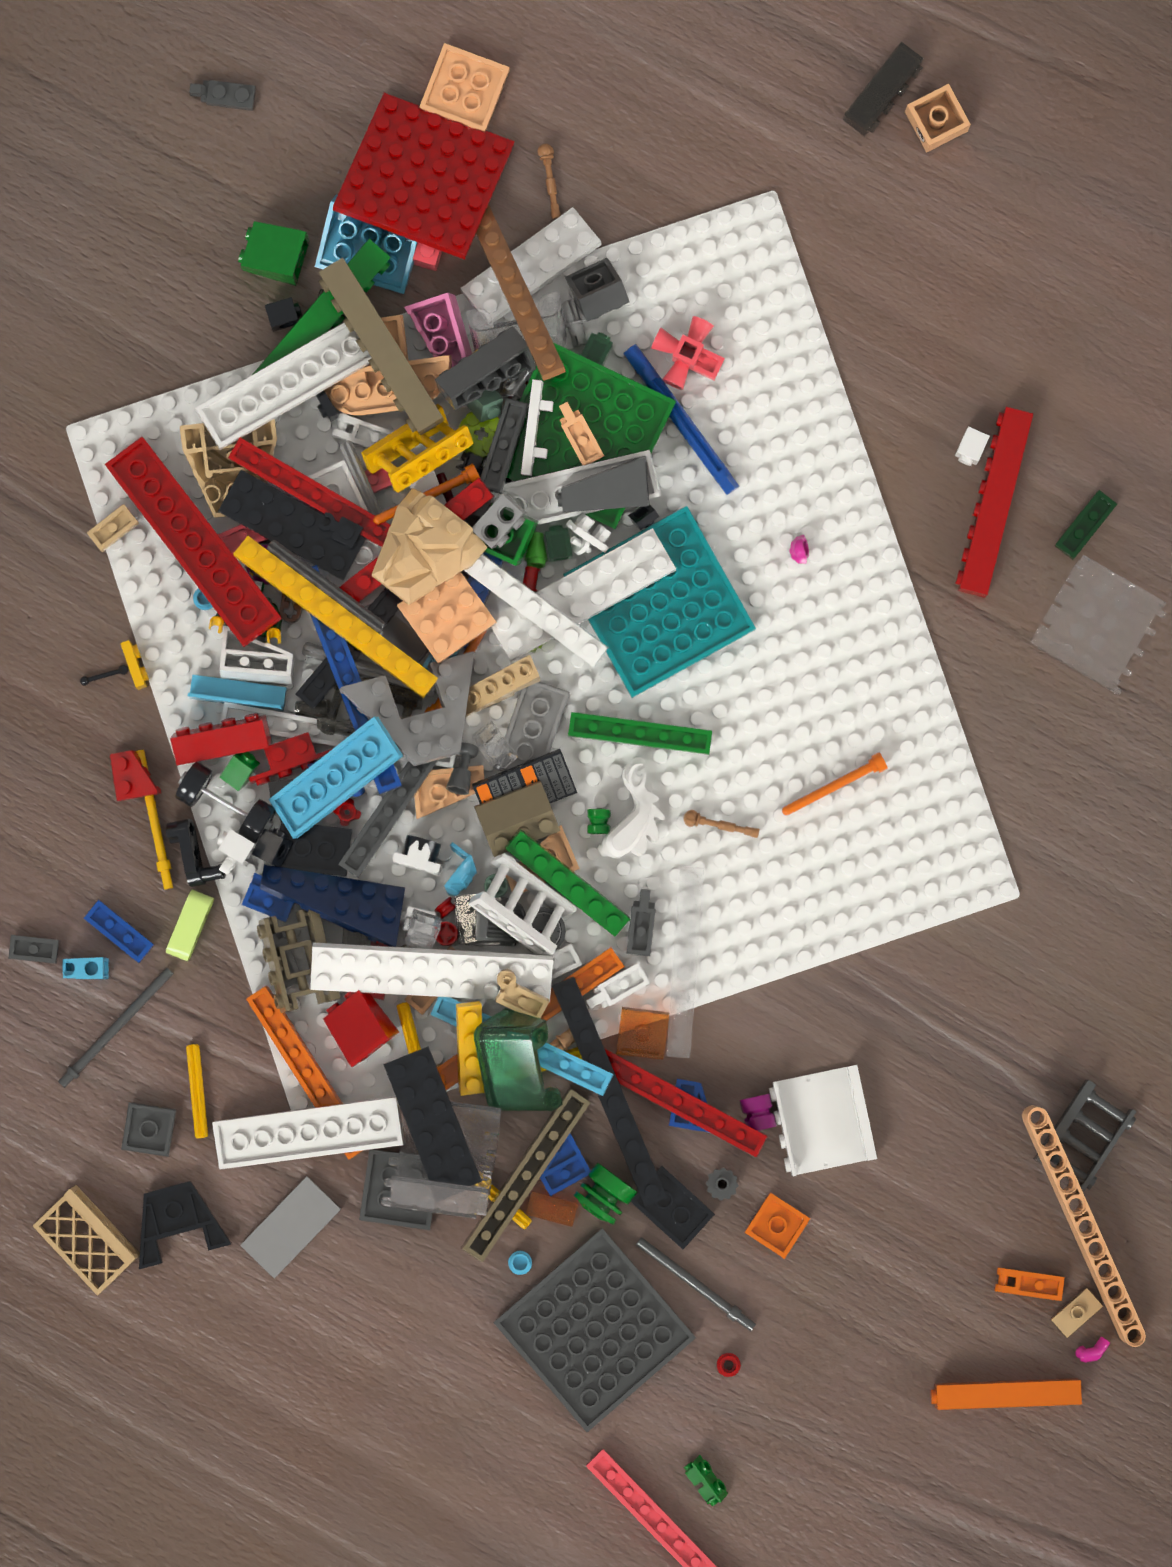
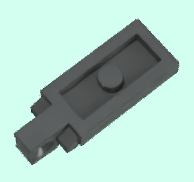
[189,80,256,111]
[626,889,656,956]

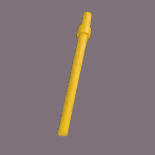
[136,750,173,890]

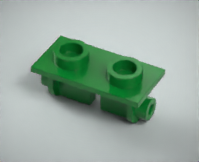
[684,1455,728,1507]

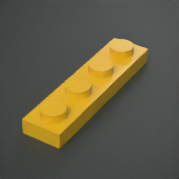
[456,1001,484,1096]

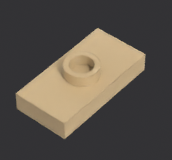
[1051,1288,1103,1338]

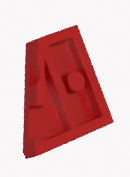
[110,750,161,801]

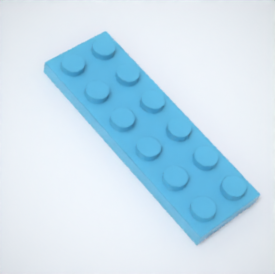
[269,716,403,839]

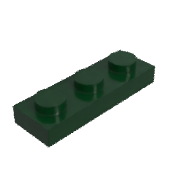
[1054,490,1117,560]

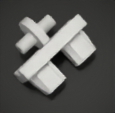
[566,513,611,555]

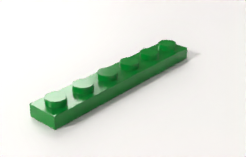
[568,712,712,755]
[505,829,630,937]

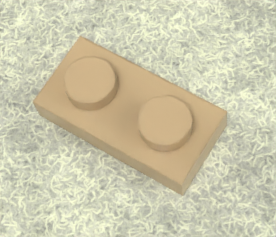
[87,504,139,552]

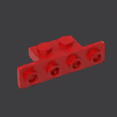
[249,732,332,786]

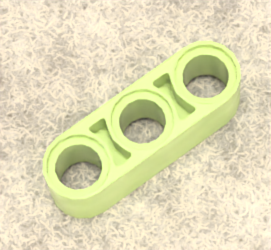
[166,889,214,962]

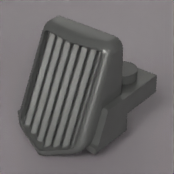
[465,897,526,946]

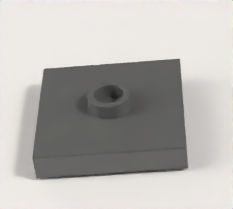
[121,1102,177,1157]

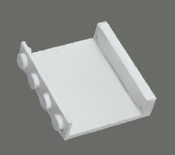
[769,1065,877,1176]

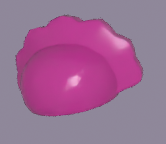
[789,535,809,564]

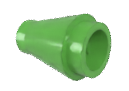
[524,532,548,568]

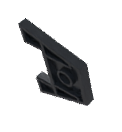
[139,1181,232,1269]

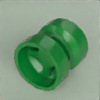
[587,809,611,834]

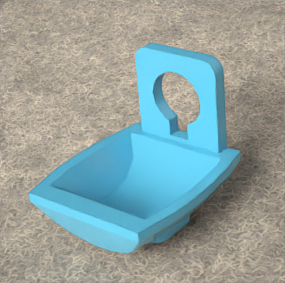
[444,842,477,896]

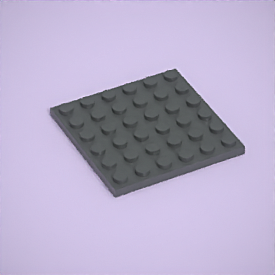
[493,1228,696,1432]

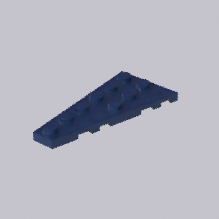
[260,864,405,947]

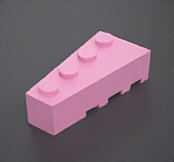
[404,293,472,368]

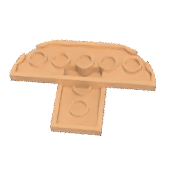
[324,315,452,416]

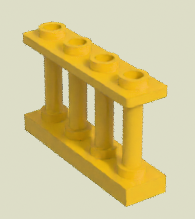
[361,403,473,493]

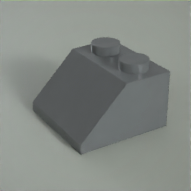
[565,258,630,322]

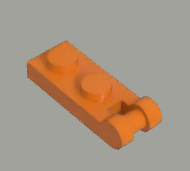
[994,1267,1065,1301]

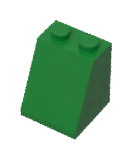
[238,221,310,286]

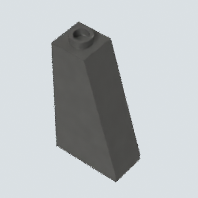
[557,456,650,512]

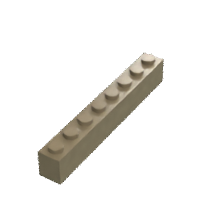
[318,257,444,436]
[460,1089,591,1262]

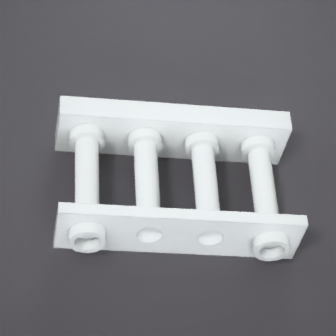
[468,853,577,955]

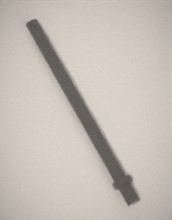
[58,968,174,1088]

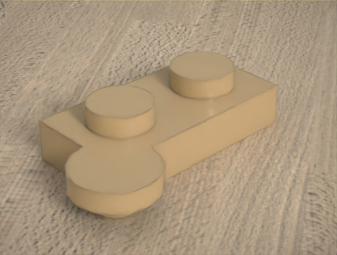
[495,969,549,1022]

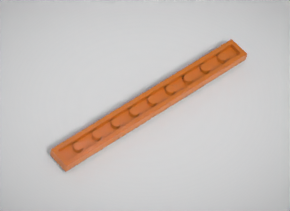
[437,947,625,1090]

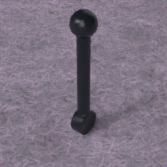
[80,665,128,686]

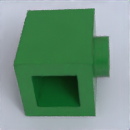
[219,752,260,791]

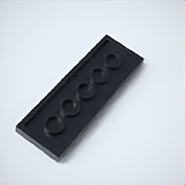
[218,470,366,580]
[383,1046,482,1199]

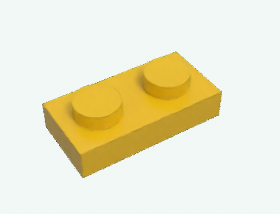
[120,640,149,690]

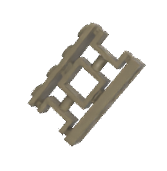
[257,909,341,1013]

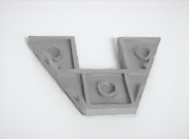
[339,651,474,766]

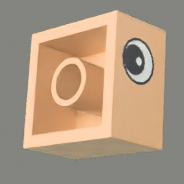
[905,84,971,153]

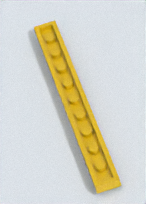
[233,536,438,698]

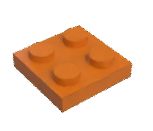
[744,1192,810,1259]

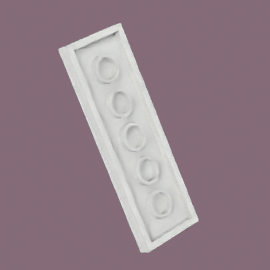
[460,207,601,326]

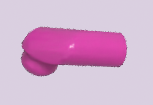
[1075,1336,1110,1363]

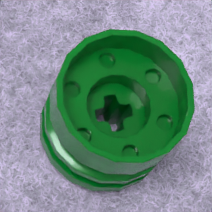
[573,1162,637,1225]

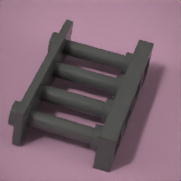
[1034,1080,1136,1191]

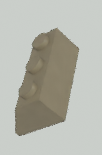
[474,781,560,857]

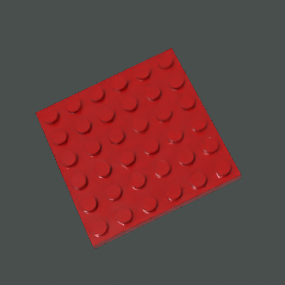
[333,93,515,260]

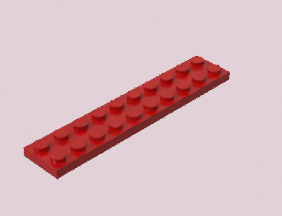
[104,437,282,647]

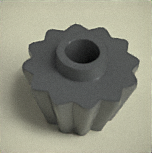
[706,1167,739,1201]

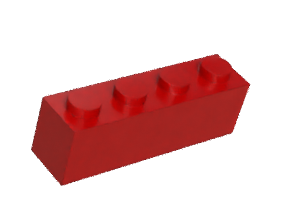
[170,713,272,766]

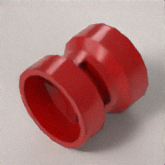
[434,922,458,946]

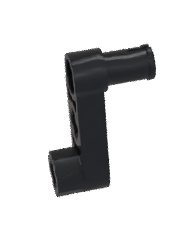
[166,819,226,887]

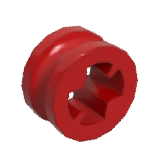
[434,897,458,919]

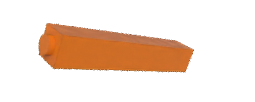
[931,1378,1082,1410]

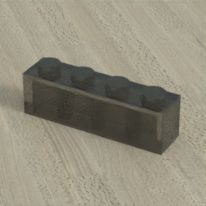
[843,42,924,137]

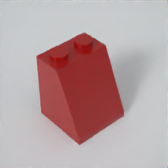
[323,990,399,1067]

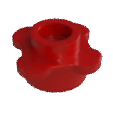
[333,798,361,826]

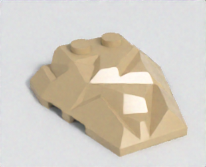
[180,419,277,518]
[371,488,487,605]

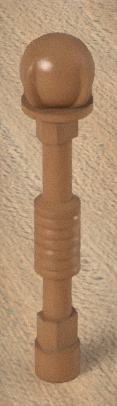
[538,144,561,219]
[683,810,760,838]

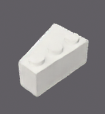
[219,625,294,685]

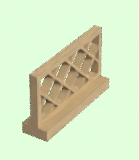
[33,1185,140,1296]

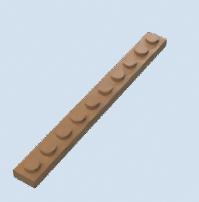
[476,205,566,381]

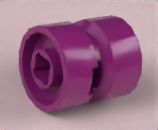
[740,1094,777,1131]

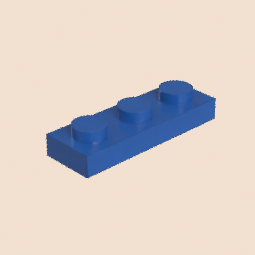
[84,900,154,963]

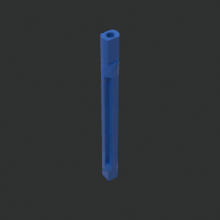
[623,344,740,495]

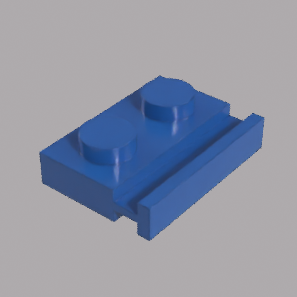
[242,873,295,923]

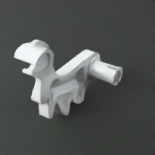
[598,763,665,858]

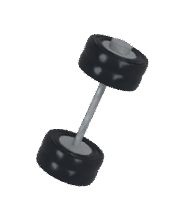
[175,762,276,844]

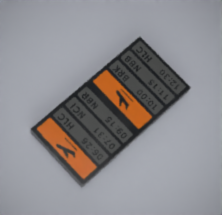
[472,749,577,804]

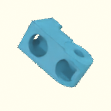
[63,957,109,979]

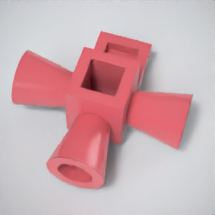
[651,316,725,390]

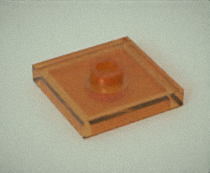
[616,1007,669,1060]

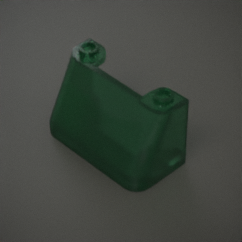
[474,1008,563,1111]

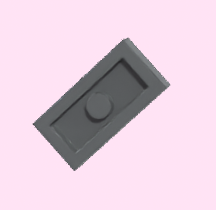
[8,935,60,964]

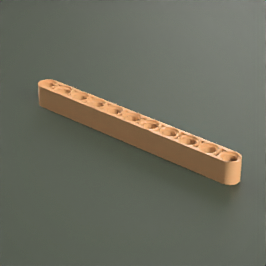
[1022,1105,1146,1347]

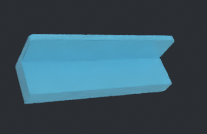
[187,675,287,712]

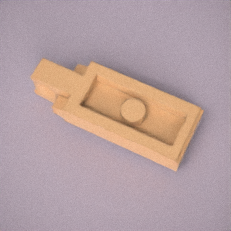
[559,402,604,465]

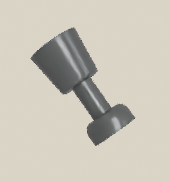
[446,742,479,795]

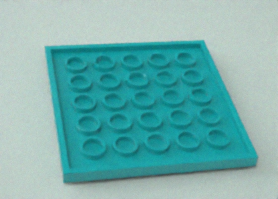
[563,506,756,698]

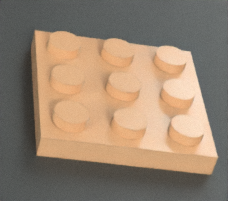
[419,43,510,133]
[397,572,497,664]

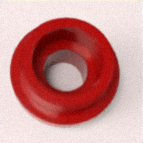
[717,1353,741,1377]

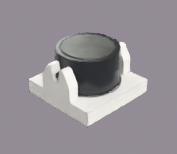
[392,835,442,876]

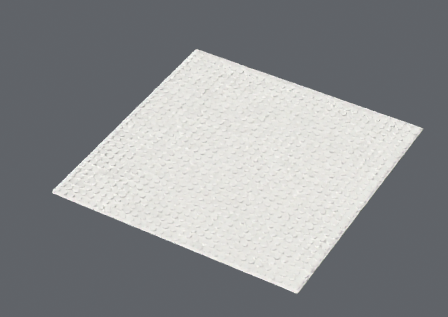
[66,191,1020,1111]

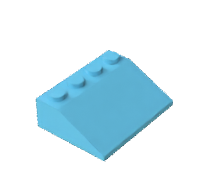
[315,194,418,294]

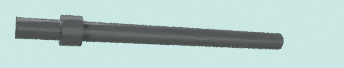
[636,1237,756,1332]

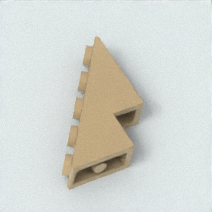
[465,655,540,717]

